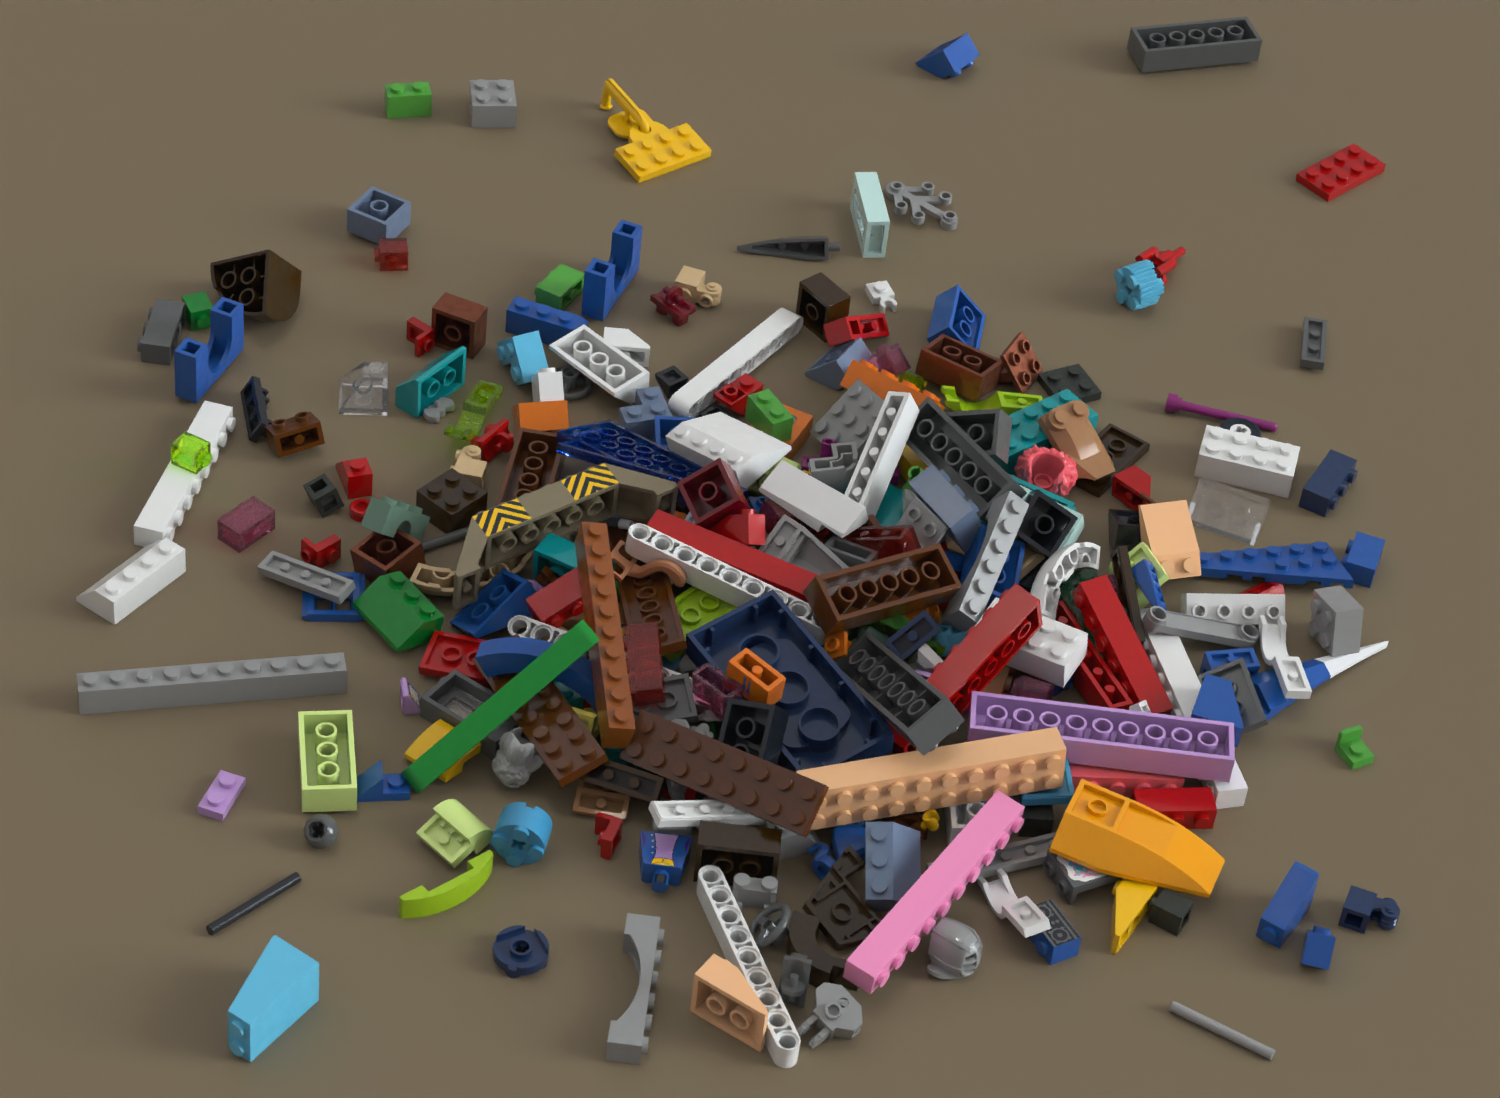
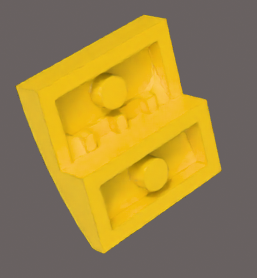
[404,719,482,783]

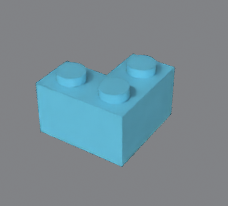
[496,330,548,386]

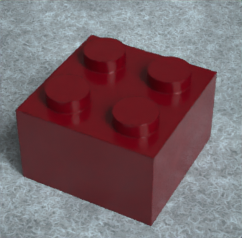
[677,458,750,530]

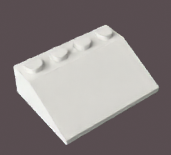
[665,412,792,492]

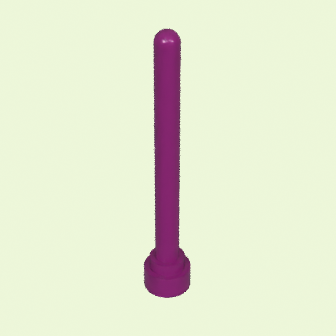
[1165,393,1278,432]

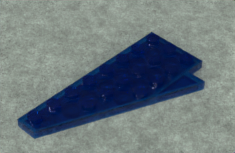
[556,420,749,500]

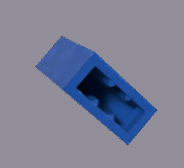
[1191,673,1243,747]
[1256,861,1320,949]

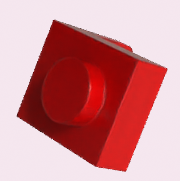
[406,317,435,357]
[300,534,341,568]

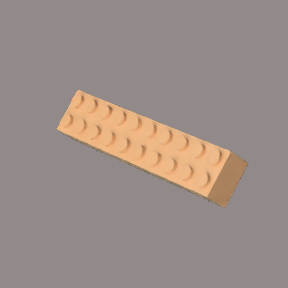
[796,727,1067,830]

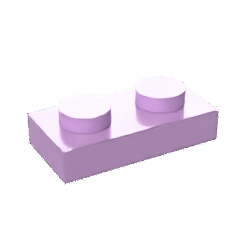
[197,770,246,822]

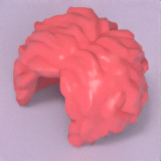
[1014,445,1078,497]

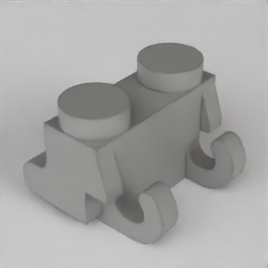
[732,873,778,917]

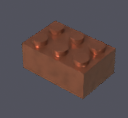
[915,334,1003,402]

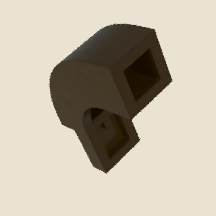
[786,911,858,991]

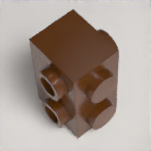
[265,412,325,458]

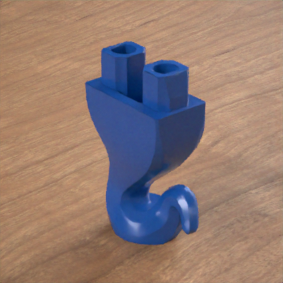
[807,821,866,880]

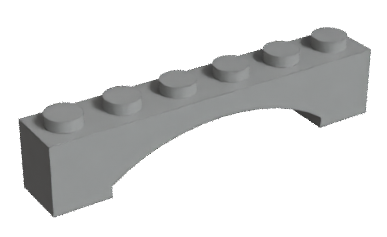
[942,491,1029,632]
[606,913,665,1065]

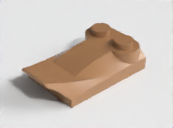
[1037,400,1116,481]

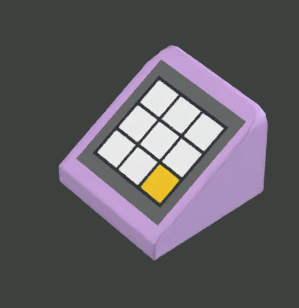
[400,677,421,715]

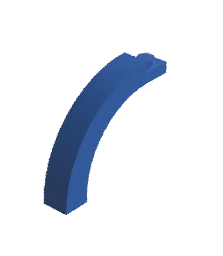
[475,637,597,713]

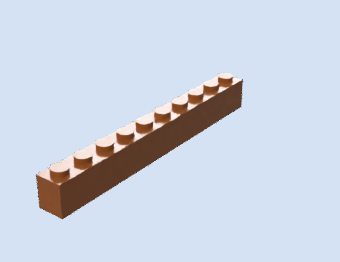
[574,521,636,749]

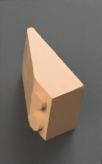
[1138,500,1201,580]
[690,954,769,1052]

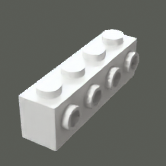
[1181,593,1285,625]

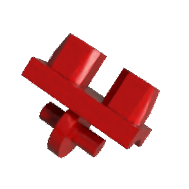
[470,419,514,463]

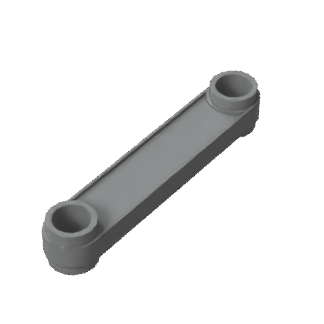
[1142,606,1259,649]

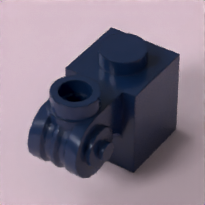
[1338,885,1400,934]

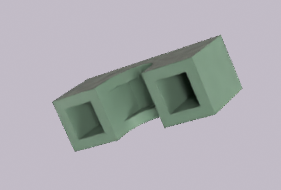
[361,496,430,542]

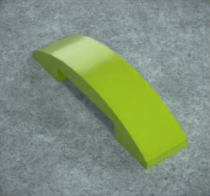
[398,850,493,919]

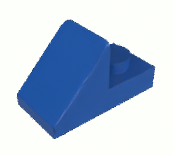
[357,760,410,802]

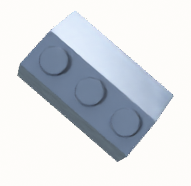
[908,464,981,553]
[865,822,921,911]

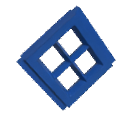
[302,572,365,622]

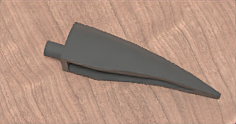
[737,235,840,260]

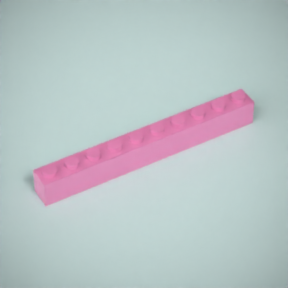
[843,790,1025,995]

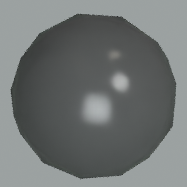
[304,814,339,849]

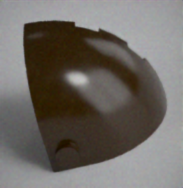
[210,249,302,323]

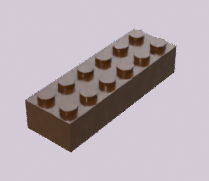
[495,427,567,507]
[803,543,962,636]

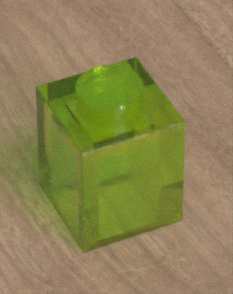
[171,431,212,475]

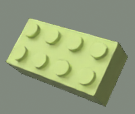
[298,710,357,812]

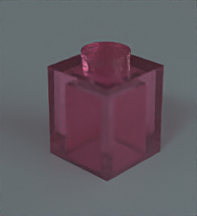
[869,343,911,377]

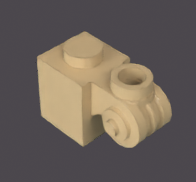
[674,265,722,308]
[450,445,487,489]

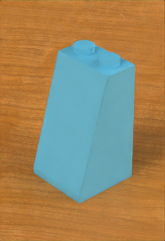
[228,935,319,1062]

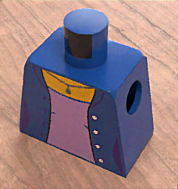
[639,831,692,893]

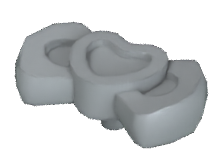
[423,397,455,423]

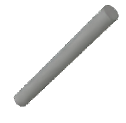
[1169,1001,1276,1060]

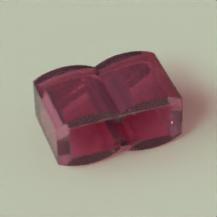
[692,663,743,720]
[1011,673,1056,700]

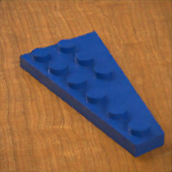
[1200,541,1354,589]

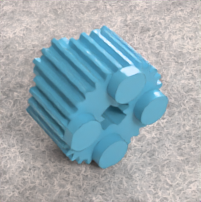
[1114,259,1164,311]

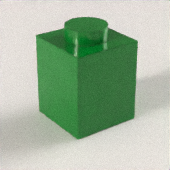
[182,291,213,331]

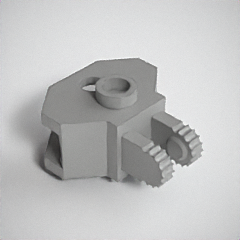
[797,982,863,1049]

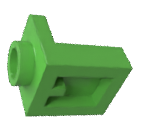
[1334,725,1375,770]

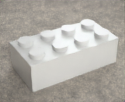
[1194,425,1300,498]
[975,597,1088,688]

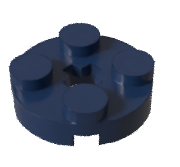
[492,925,549,978]

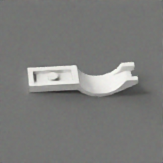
[1258,615,1312,699]
[977,868,1051,938]

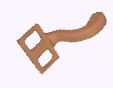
[611,540,687,588]

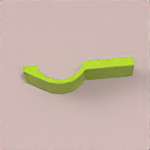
[941,385,1043,415]

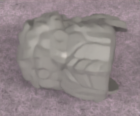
[492,727,544,788]

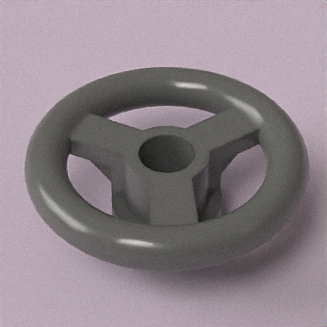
[555,365,593,400]
[749,903,791,948]

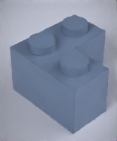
[618,386,673,445]

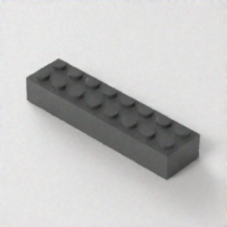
[834,632,965,756]

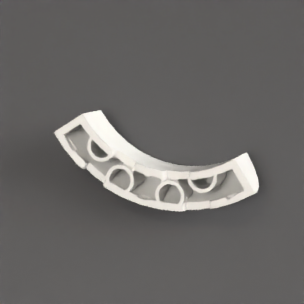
[1030,542,1100,620]

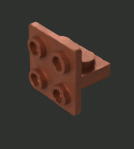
[998,332,1042,394]

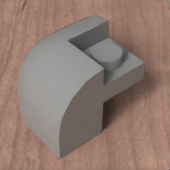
[808,441,858,492]

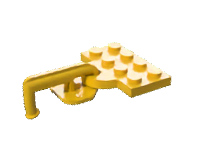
[600,78,712,183]

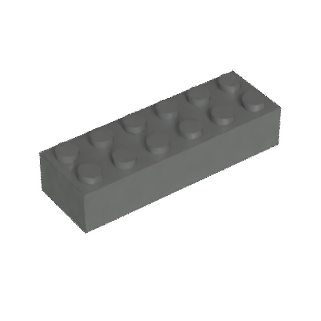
[1127,16,1262,73]
[906,397,1027,524]

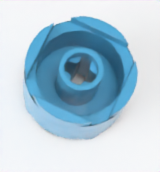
[490,802,553,867]

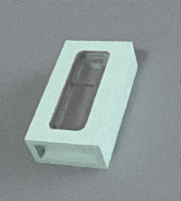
[850,172,890,258]

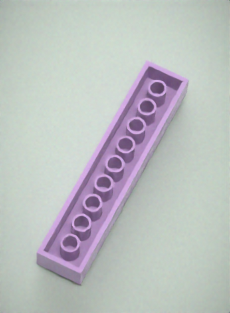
[966,691,1235,783]

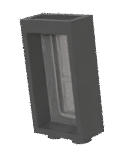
[420,669,524,760]

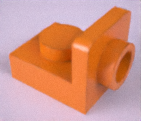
[824,631,852,661]

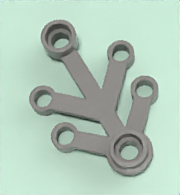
[885,181,958,231]

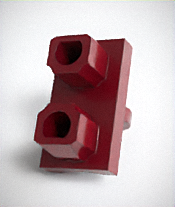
[650,285,696,327]

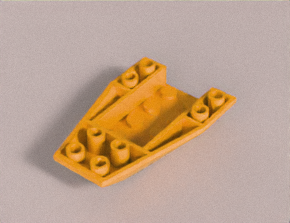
[1049,779,1225,898]

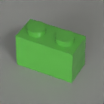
[384,81,432,119]
[534,264,584,311]
[745,389,794,442]

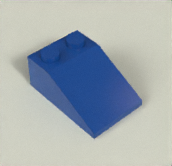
[450,568,537,638]

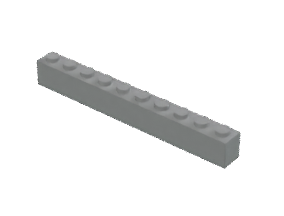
[76,652,347,715]

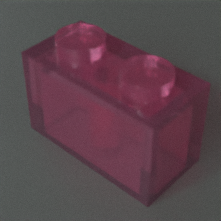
[217,496,275,553]

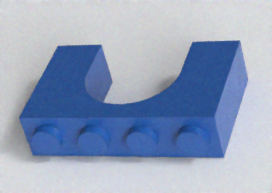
[581,219,643,322]
[174,297,244,403]

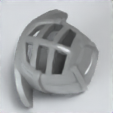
[927,917,983,979]

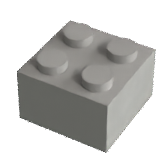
[469,79,517,128]
[1308,585,1364,657]

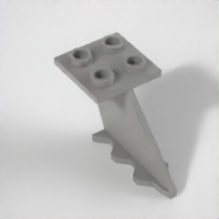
[889,489,951,553]

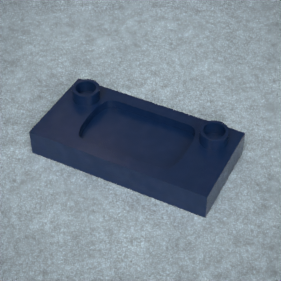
[685,589,895,773]

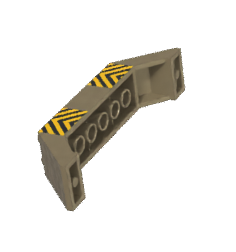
[452,463,679,610]

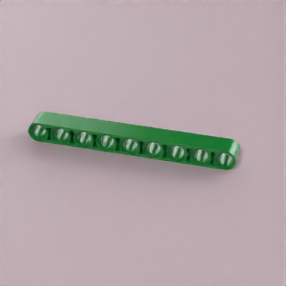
[401,620,600,794]

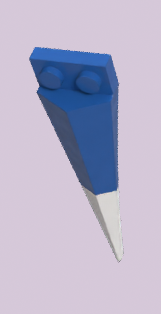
[1250,641,1389,721]

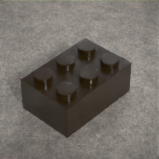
[693,820,782,886]

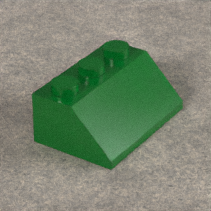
[353,571,445,652]

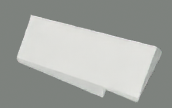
[758,460,868,538]

